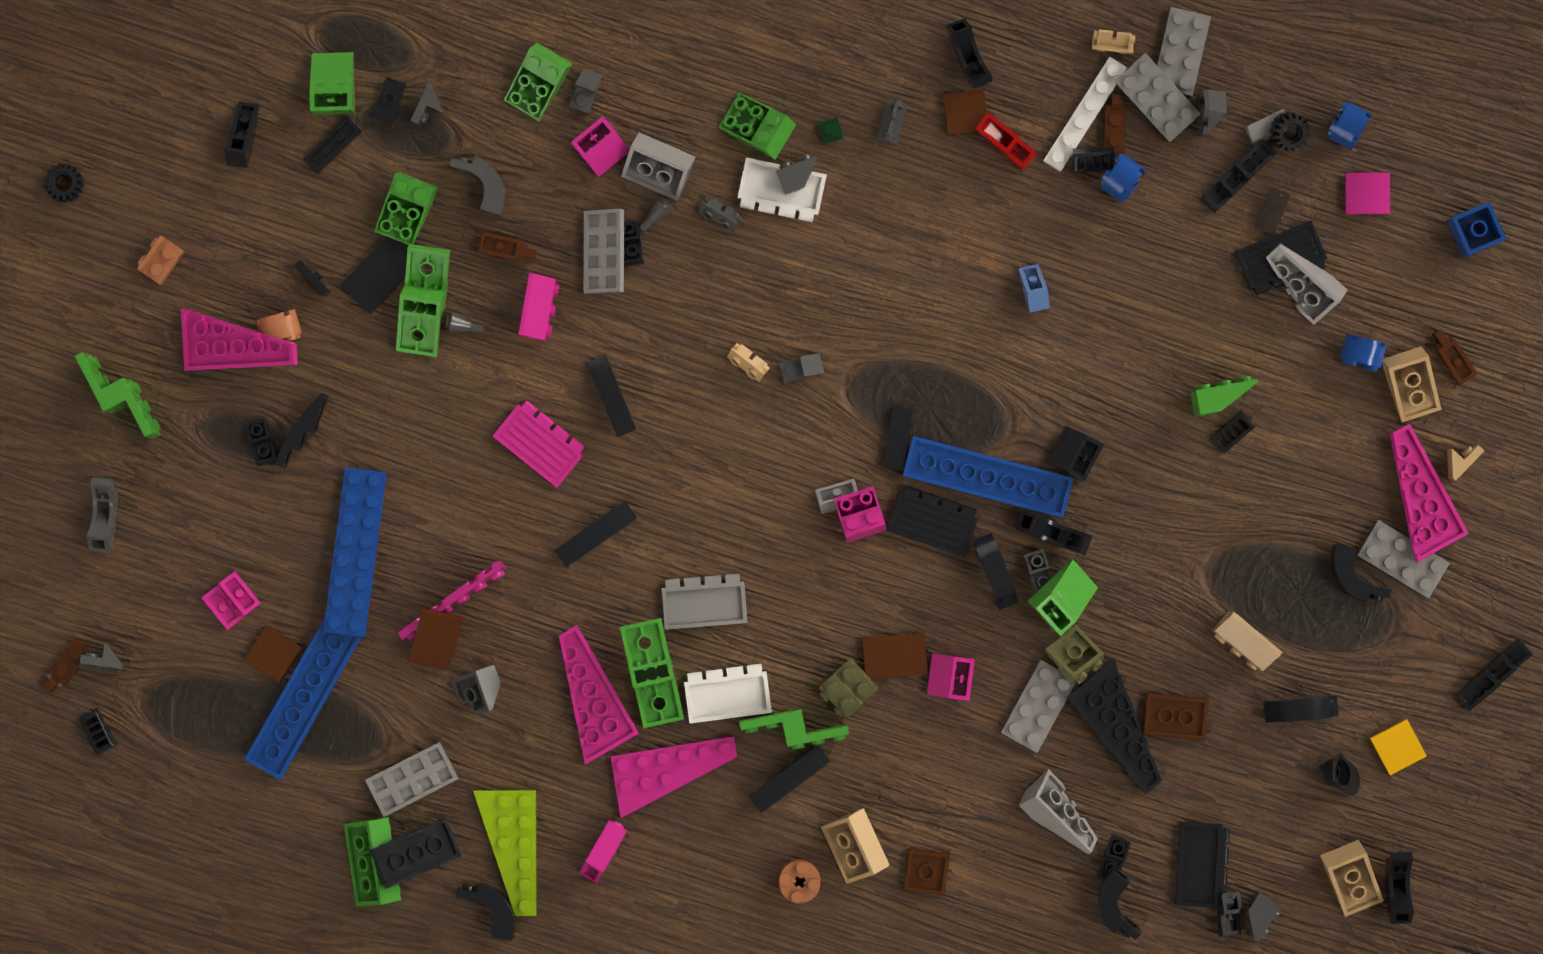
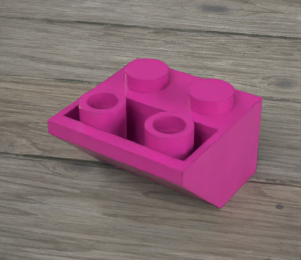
[571,116,630,177]
[833,486,886,543]
[927,653,975,701]

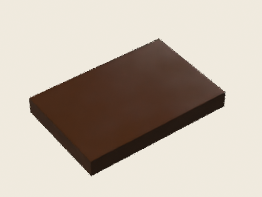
[407,608,463,670]
[862,633,928,679]
[1142,693,1209,740]

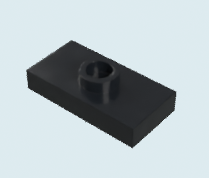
[373,77,407,123]
[294,260,331,296]

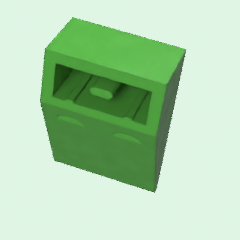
[504,43,572,121]
[309,52,355,115]
[718,92,796,160]
[374,172,438,245]
[1190,376,1258,417]
[1027,559,1098,636]

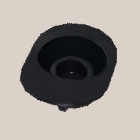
[1319,754,1360,795]

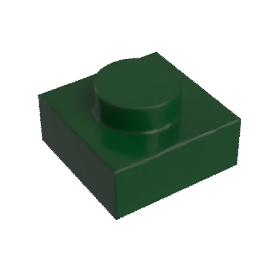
[818,117,843,144]

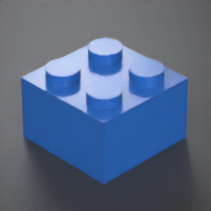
[1446,201,1506,258]

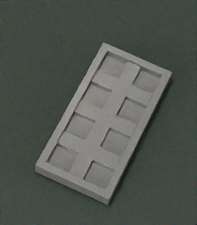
[1157,7,1211,97]
[1114,53,1200,142]
[584,209,624,294]
[1356,520,1450,599]
[1000,660,1077,753]
[365,742,459,817]

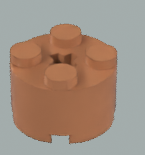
[255,309,302,341]
[779,859,821,903]

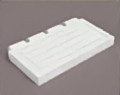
[738,158,827,222]
[684,664,772,724]

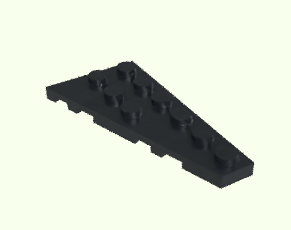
[1066,658,1162,794]

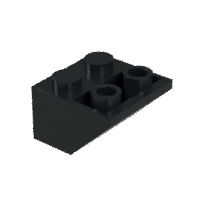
[1046,426,1104,482]

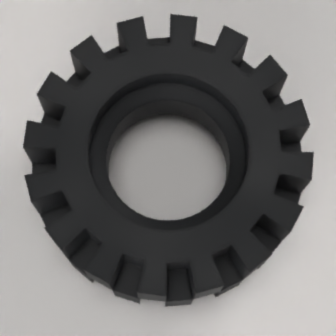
[1269,112,1311,152]
[43,163,84,202]

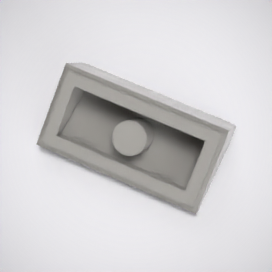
[1245,109,1291,147]
[815,479,858,514]

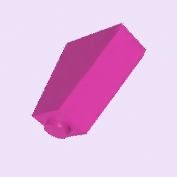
[579,820,627,883]

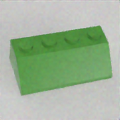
[344,817,401,906]

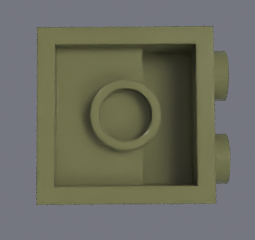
[1045,625,1104,684]
[819,658,879,718]

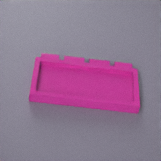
[493,401,585,488]

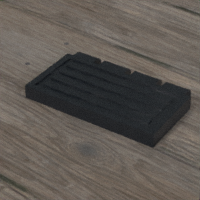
[1234,220,1327,295]
[886,485,978,558]
[1175,821,1230,908]

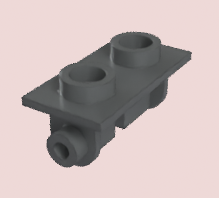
[877,99,907,144]
[698,197,742,233]

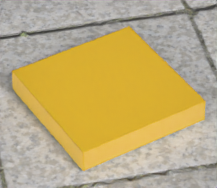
[1369,719,1427,775]

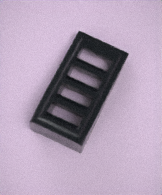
[1072,148,1114,173]
[1211,410,1256,453]
[79,708,118,755]

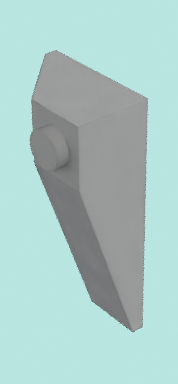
[1266,244,1347,325]
[1019,769,1098,854]

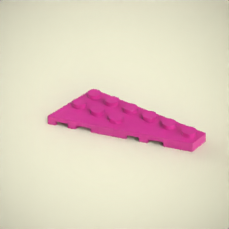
[181,309,298,371]
[1390,424,1469,563]
[398,561,507,641]
[559,625,639,765]
[611,736,737,818]

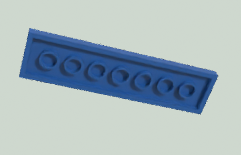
[902,436,1074,518]
[323,467,387,637]
[244,618,362,780]

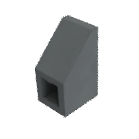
[776,154,817,195]
[1245,891,1280,942]

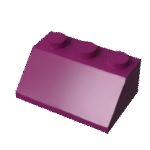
[519,273,560,342]

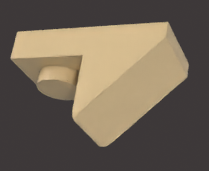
[1447,445,1484,481]

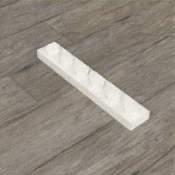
[1043,57,1127,172]

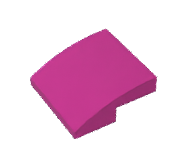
[1346,172,1390,215]
[201,571,261,631]

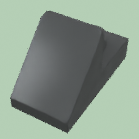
[569,69,603,115]
[410,84,444,127]
[779,353,824,384]
[78,642,123,673]

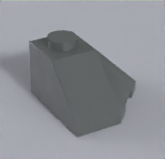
[1198,89,1230,137]
[451,665,501,715]

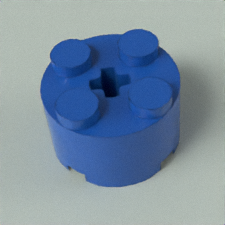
[1327,102,1372,150]
[1100,154,1147,203]
[1340,334,1387,371]

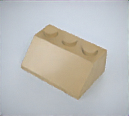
[1212,612,1283,671]
[821,808,890,884]

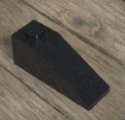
[225,102,260,168]

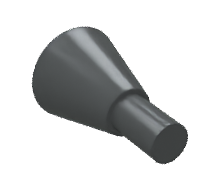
[639,198,673,232]
[445,312,484,333]

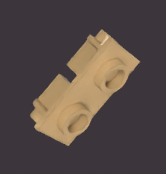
[1092,29,1135,54]
[727,343,770,382]

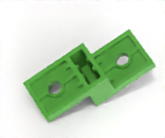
[396,244,450,357]
[75,352,161,439]
[620,618,684,728]
[739,708,849,750]

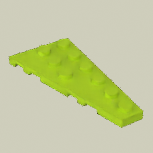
[473,790,537,916]

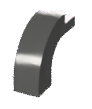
[450,156,506,217]
[87,478,118,552]

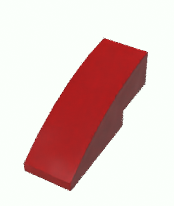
[975,113,1036,171]

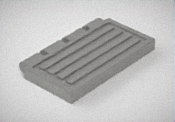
[662,574,748,630]

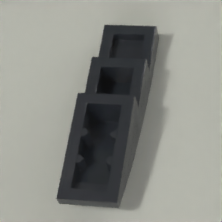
[1200,139,1277,213]
[587,354,637,437]
[275,393,328,468]
[555,501,637,568]
[1455,638,1533,711]
[749,745,831,813]

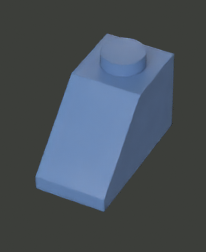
[1018,264,1050,312]

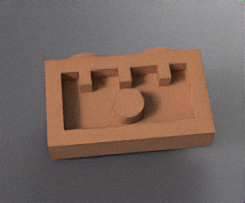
[137,236,185,285]

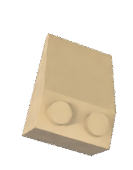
[1382,347,1441,423]
[1320,840,1384,917]

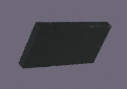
[340,236,417,314]
[369,817,462,889]

